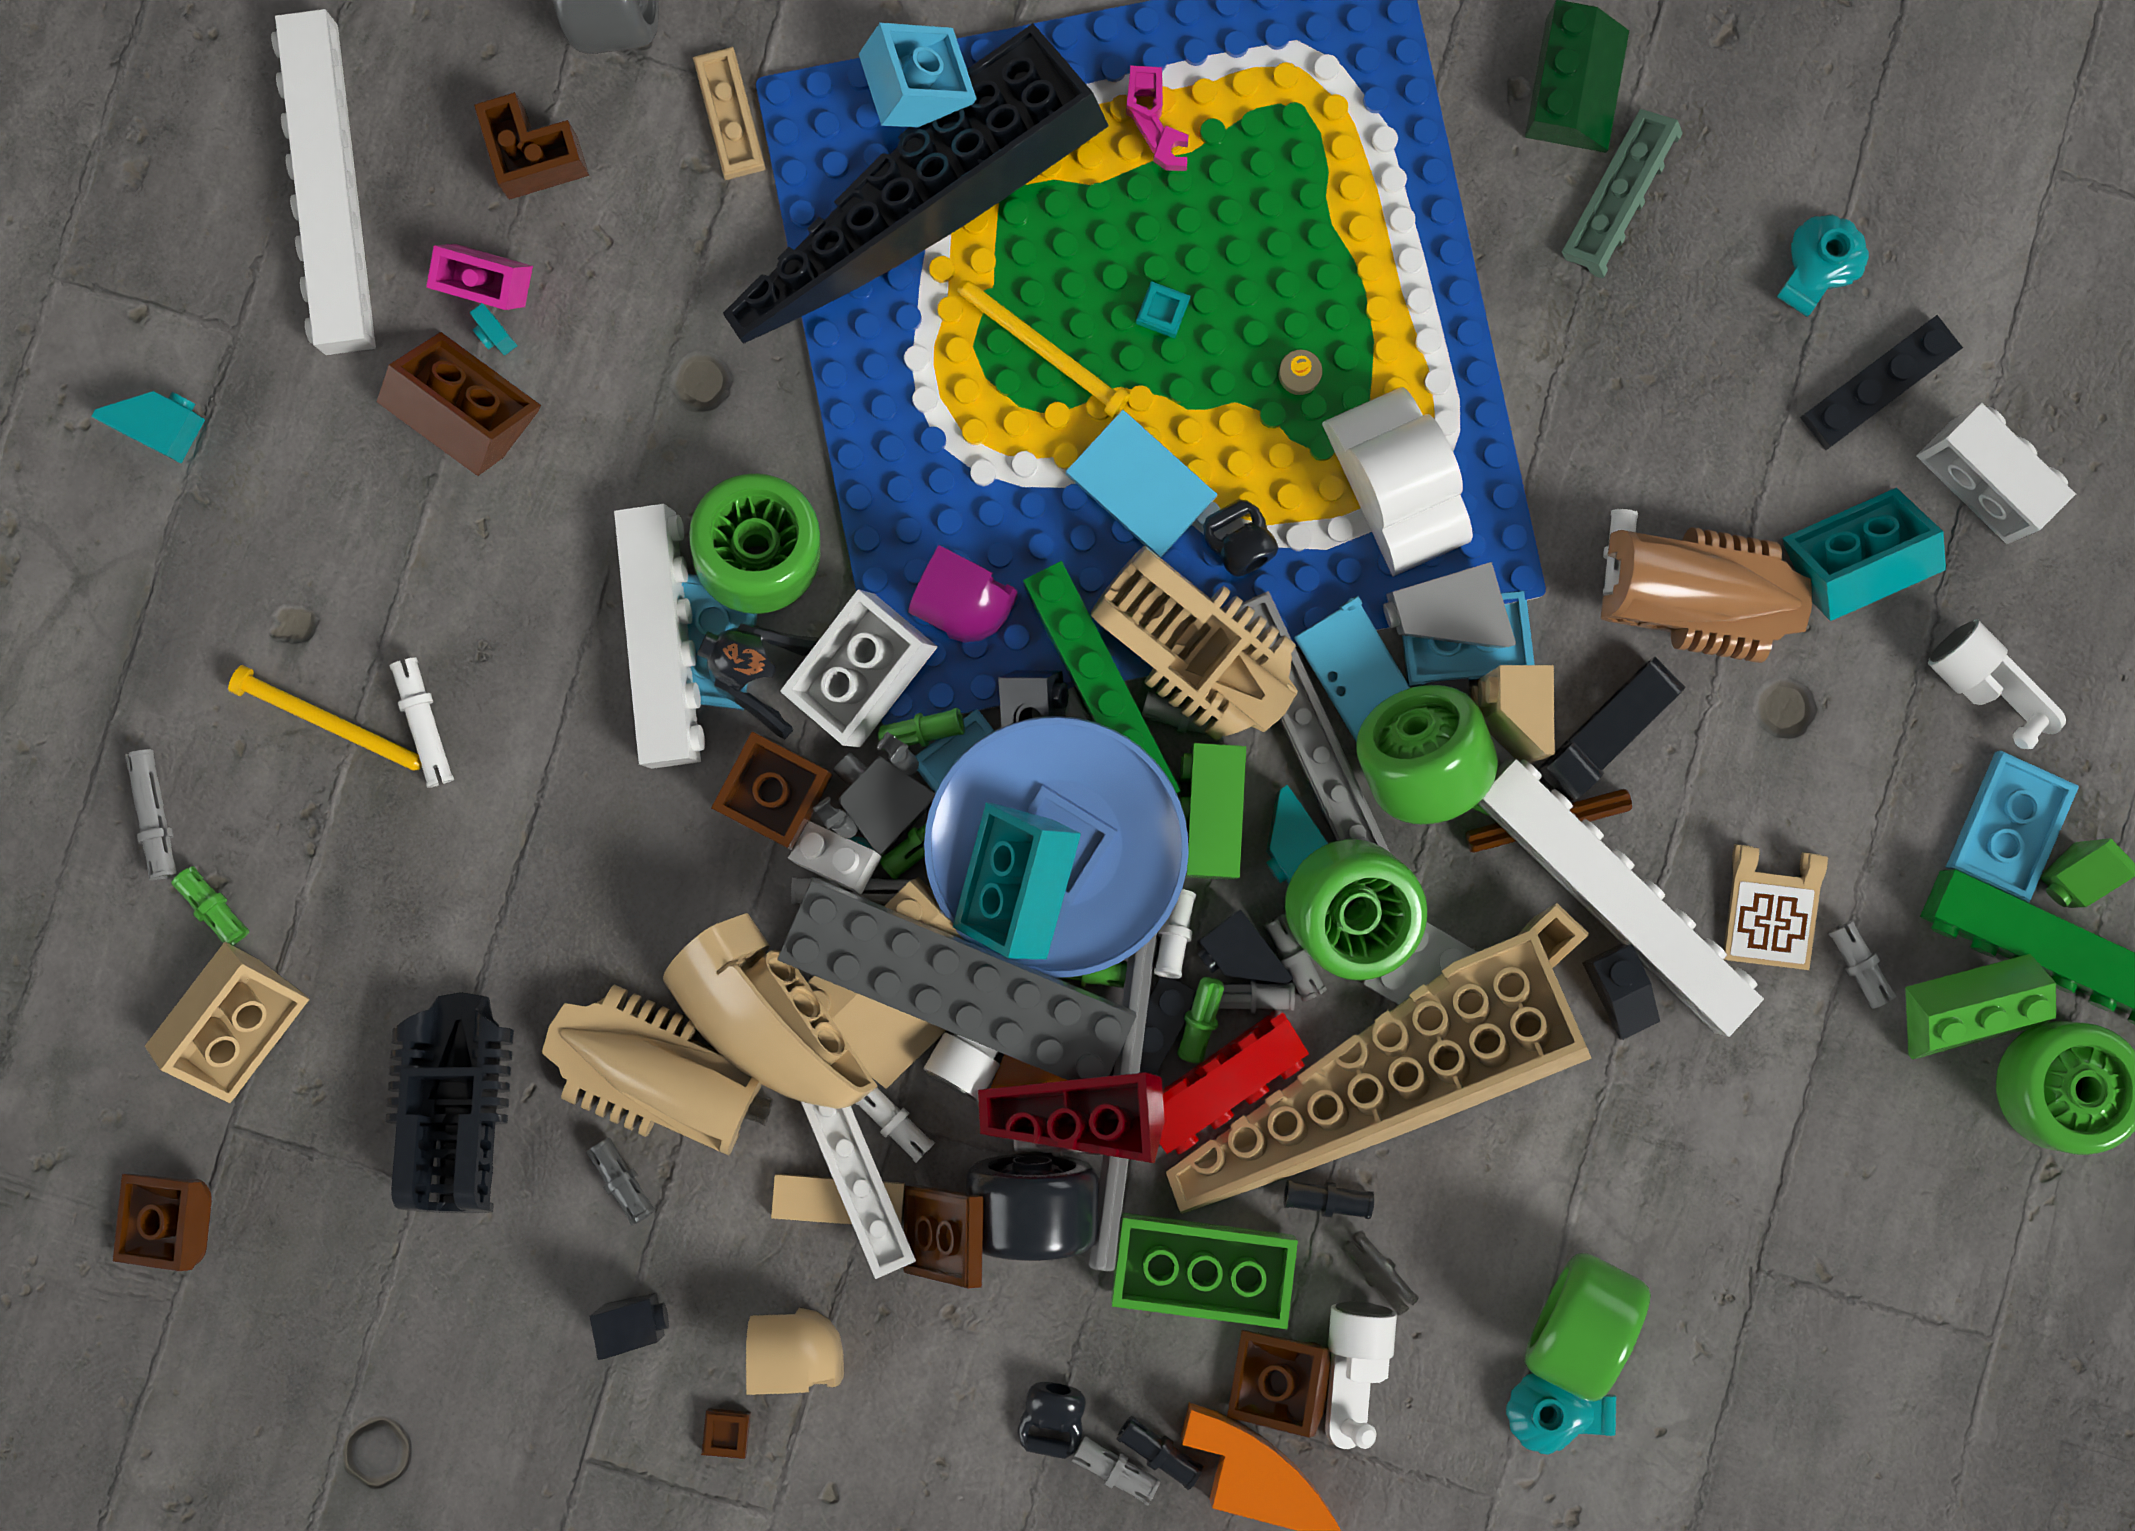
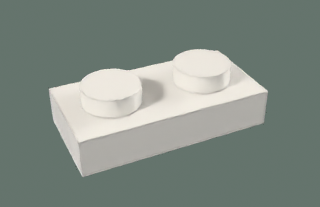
[788,821,882,894]

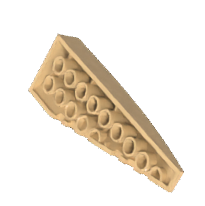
[1166,929,1591,1214]

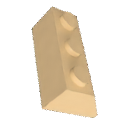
[1471,665,1555,763]
[145,942,310,1103]

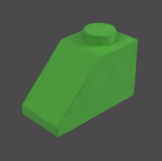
[2040,838,2135,908]

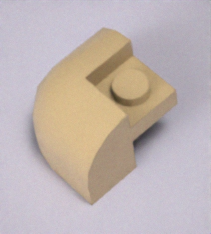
[746,1308,844,1395]

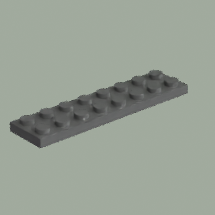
[777,877,1137,1080]

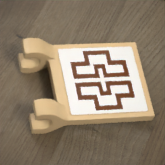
[1723,844,1828,970]

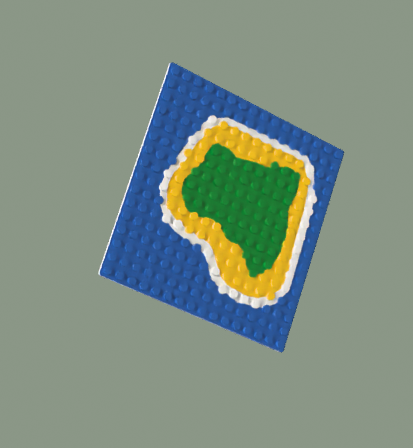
[756,0,1546,725]

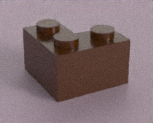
[474,92,589,200]

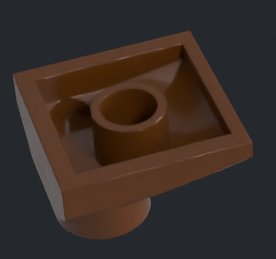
[113,1174,212,1271]
[1227,1330,1330,1438]

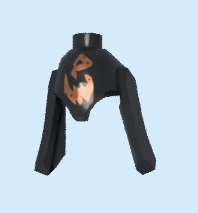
[697,623,820,740]

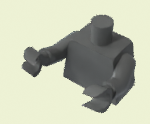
[813,732,935,856]

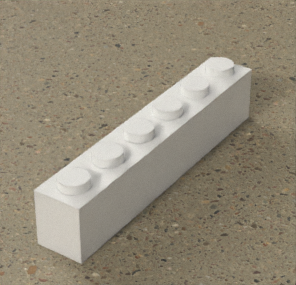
[614,504,705,769]

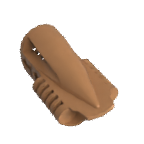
[1600,527,1812,663]

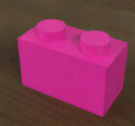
[426,244,533,310]

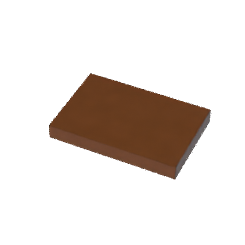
[903,1185,983,1289]

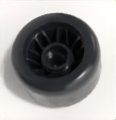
[966,1154,1098,1261]

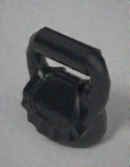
[1203,499,1279,577]
[1018,1382,1086,1459]

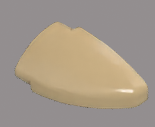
[663,913,878,1109]

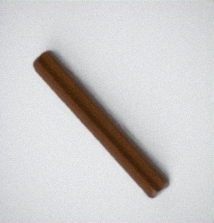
[1466,789,1632,853]

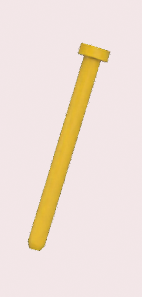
[957,280,1130,418]
[228,665,422,771]

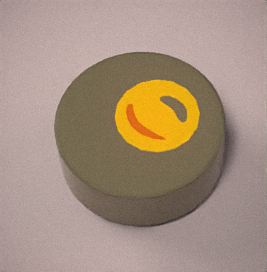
[1278,350,1322,395]

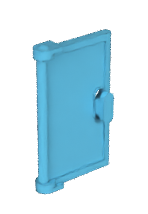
[1294,596,1410,742]

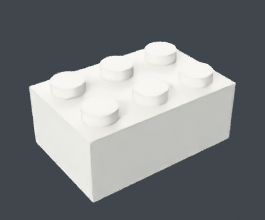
[1916,403,2076,544]
[780,589,938,747]

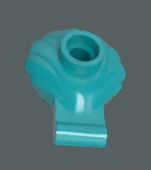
[1776,214,1869,317]
[1506,1373,1617,1455]

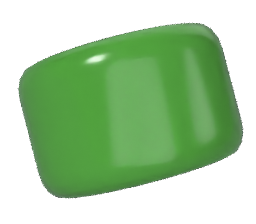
[689,473,821,614]
[1356,685,1498,824]
[1285,839,1427,980]
[1996,1021,2135,1155]
[1525,1253,1651,1402]

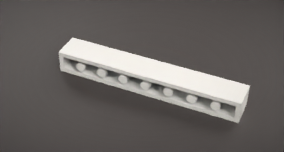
[271,9,376,355]
[1478,759,1764,1037]

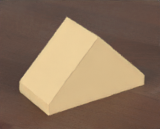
[1517,903,1589,968]

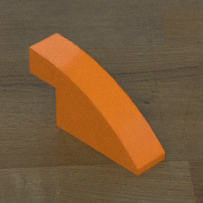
[1180,1402,1341,1531]

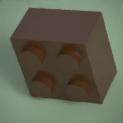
[711,732,833,850]

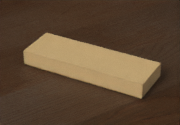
[693,47,766,180]
[771,1173,905,1226]

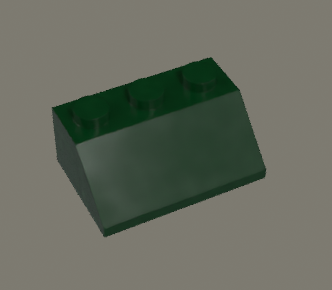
[1525,0,1630,153]

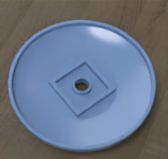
[924,716,1189,978]

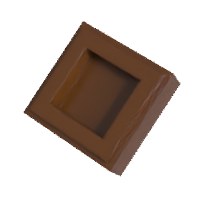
[701,1408,751,1459]

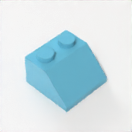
[859,23,976,127]

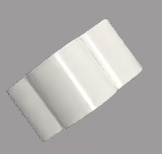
[1322,387,1473,577]

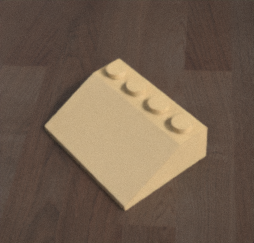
[807,877,964,1089]

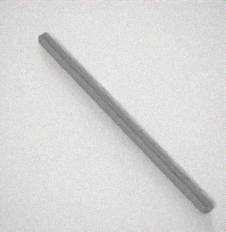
[1089,933,1157,1271]

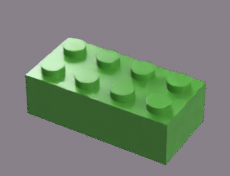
[1111,1212,1298,1329]

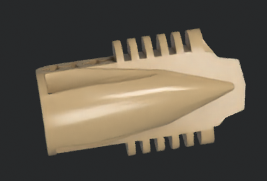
[1091,546,1298,741]
[542,984,762,1155]

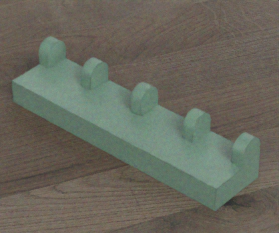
[1562,109,1683,278]

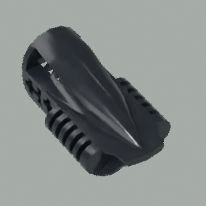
[385,992,514,1213]

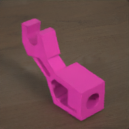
[1126,66,1189,171]

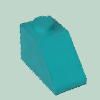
[91,391,205,463]
[1266,785,1328,884]

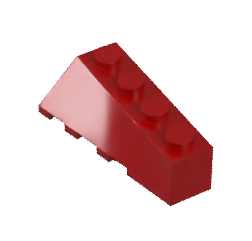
[1159,1010,1309,1155]

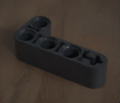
[1538,656,1685,801]

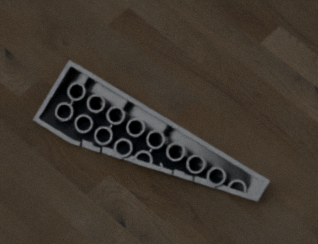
[723,23,1109,344]

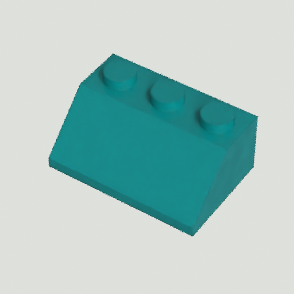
[1782,487,1946,621]
[953,802,1081,959]

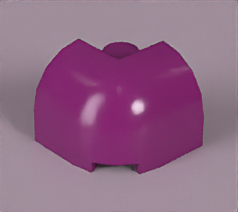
[908,545,1018,643]

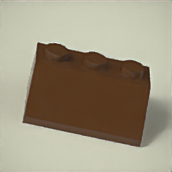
[376,332,541,476]

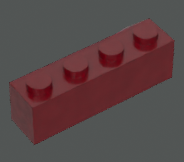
[978,1072,1165,1164]

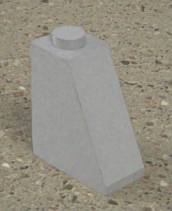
[1383,562,1516,648]

